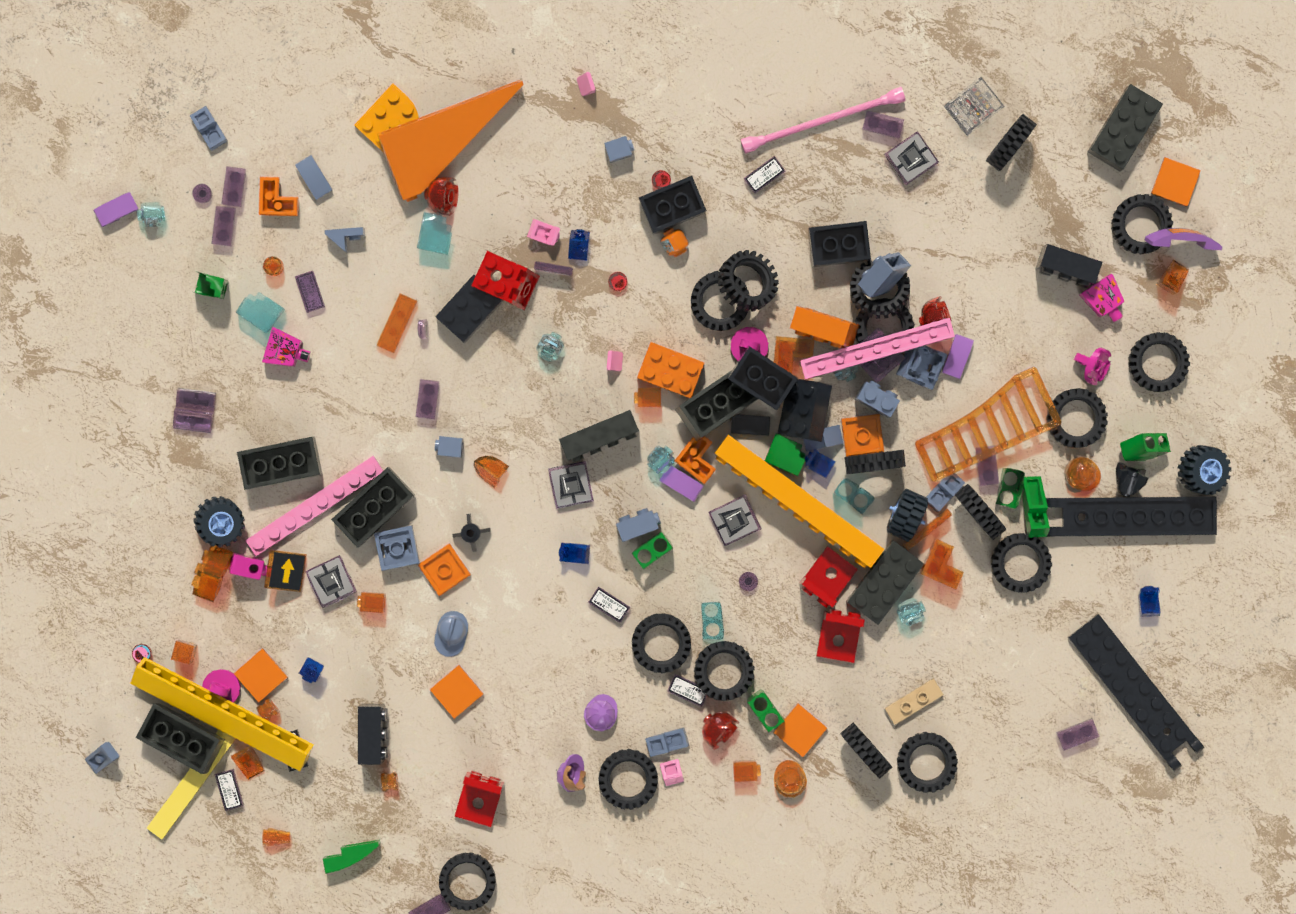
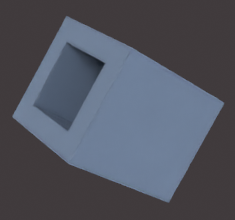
[604,136,634,163]
[435,436,463,458]

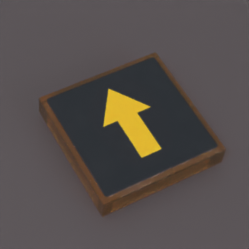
[264,550,307,592]

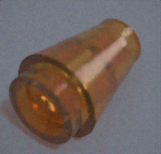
[262,828,290,847]

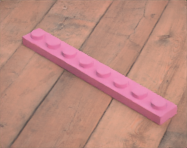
[800,318,955,380]
[245,456,384,556]

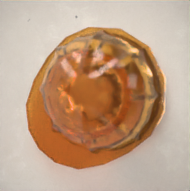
[1064,457,1101,491]
[774,760,807,798]

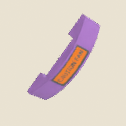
[1144,228,1222,250]

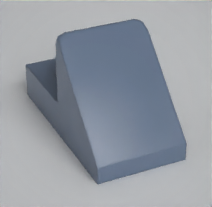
[324,227,365,253]
[803,425,843,452]
[85,742,119,774]

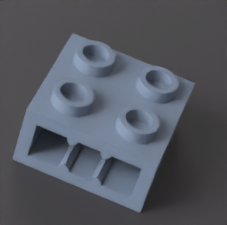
[858,252,911,298]
[855,380,900,418]
[616,508,661,542]

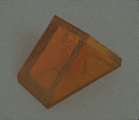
[1157,260,1189,295]
[231,745,265,780]

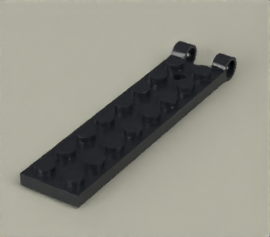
[1046,496,1217,537]
[1068,614,1205,772]

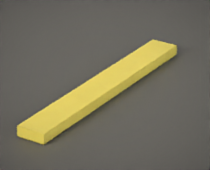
[147,704,243,839]

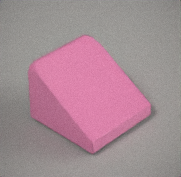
[577,72,596,96]
[607,351,623,371]
[660,759,684,786]

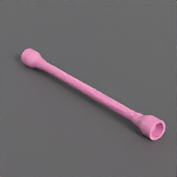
[741,87,906,154]

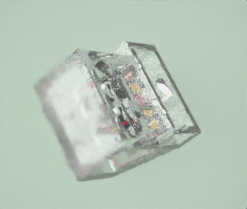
[944,77,1005,136]

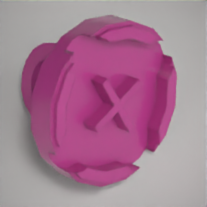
[730,327,769,361]
[1073,347,1111,385]
[202,669,241,703]

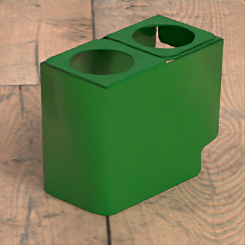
[193,271,228,300]
[1120,433,1171,461]
[764,434,806,476]
[995,468,1025,509]
[632,532,673,570]
[747,689,785,733]

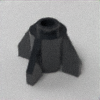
[1116,462,1148,497]
[452,513,491,552]

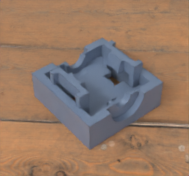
[896,345,947,390]
[374,525,420,571]

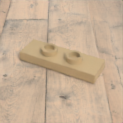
[885,678,944,725]

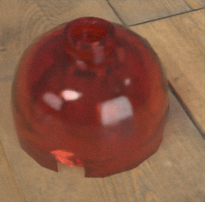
[424,177,459,216]
[919,296,953,328]
[702,711,739,750]

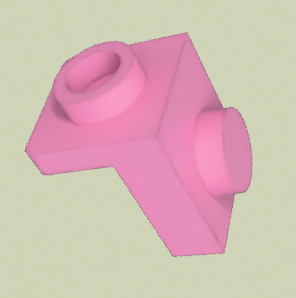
[527,219,560,246]

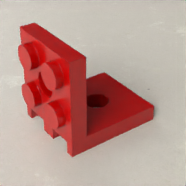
[471,251,540,311]
[799,546,858,608]
[816,608,865,663]
[455,771,504,827]

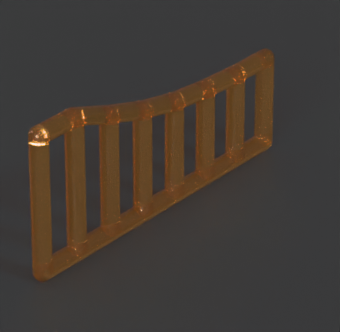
[915,367,1062,482]

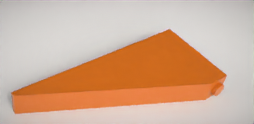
[377,80,524,202]

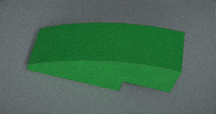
[1022,476,1050,538]
[323,839,381,874]

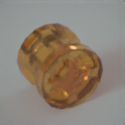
[263,256,284,276]
[256,698,280,721]
[381,771,398,792]

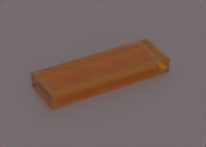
[376,293,418,353]
[902,509,952,551]

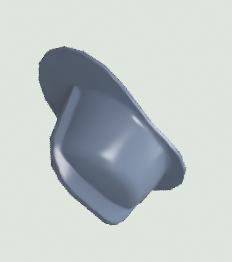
[434,611,468,657]

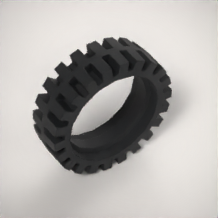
[439,852,496,911]

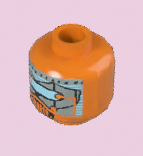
[660,227,689,257]

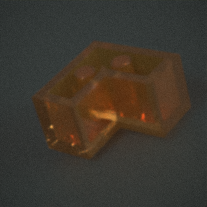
[773,336,815,374]
[919,538,964,589]
[191,545,233,603]

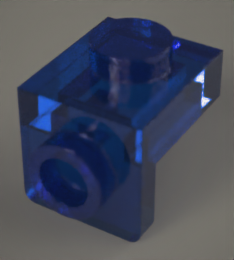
[568,229,590,261]
[805,449,836,479]
[558,543,590,564]
[1138,586,1161,617]
[298,657,324,683]

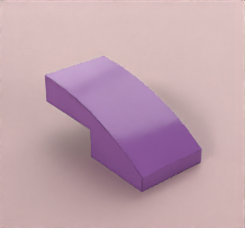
[93,192,138,227]
[942,334,974,379]
[659,464,704,502]

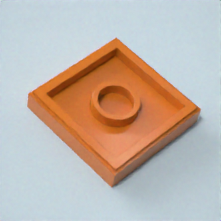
[1151,157,1201,207]
[841,414,884,457]
[418,543,471,596]
[234,648,288,702]
[430,665,484,719]
[773,703,827,757]

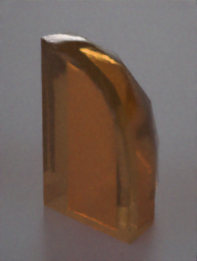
[473,456,509,488]

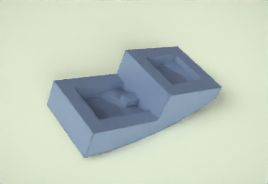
[190,106,228,151]
[295,155,332,200]
[926,470,965,513]
[645,727,690,757]

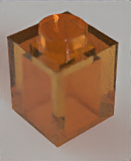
[634,388,661,408]
[357,591,386,613]
[171,640,198,664]
[733,760,761,782]

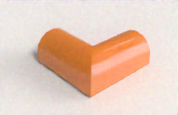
[259,177,299,216]
[674,436,716,484]

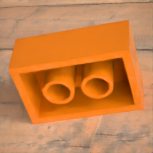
[790,306,859,348]
[637,342,705,399]

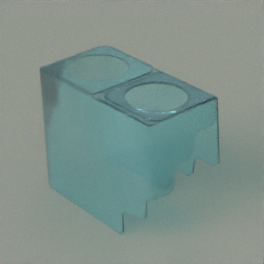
[417,212,452,255]
[236,292,285,333]
[833,477,875,515]
[701,601,724,640]

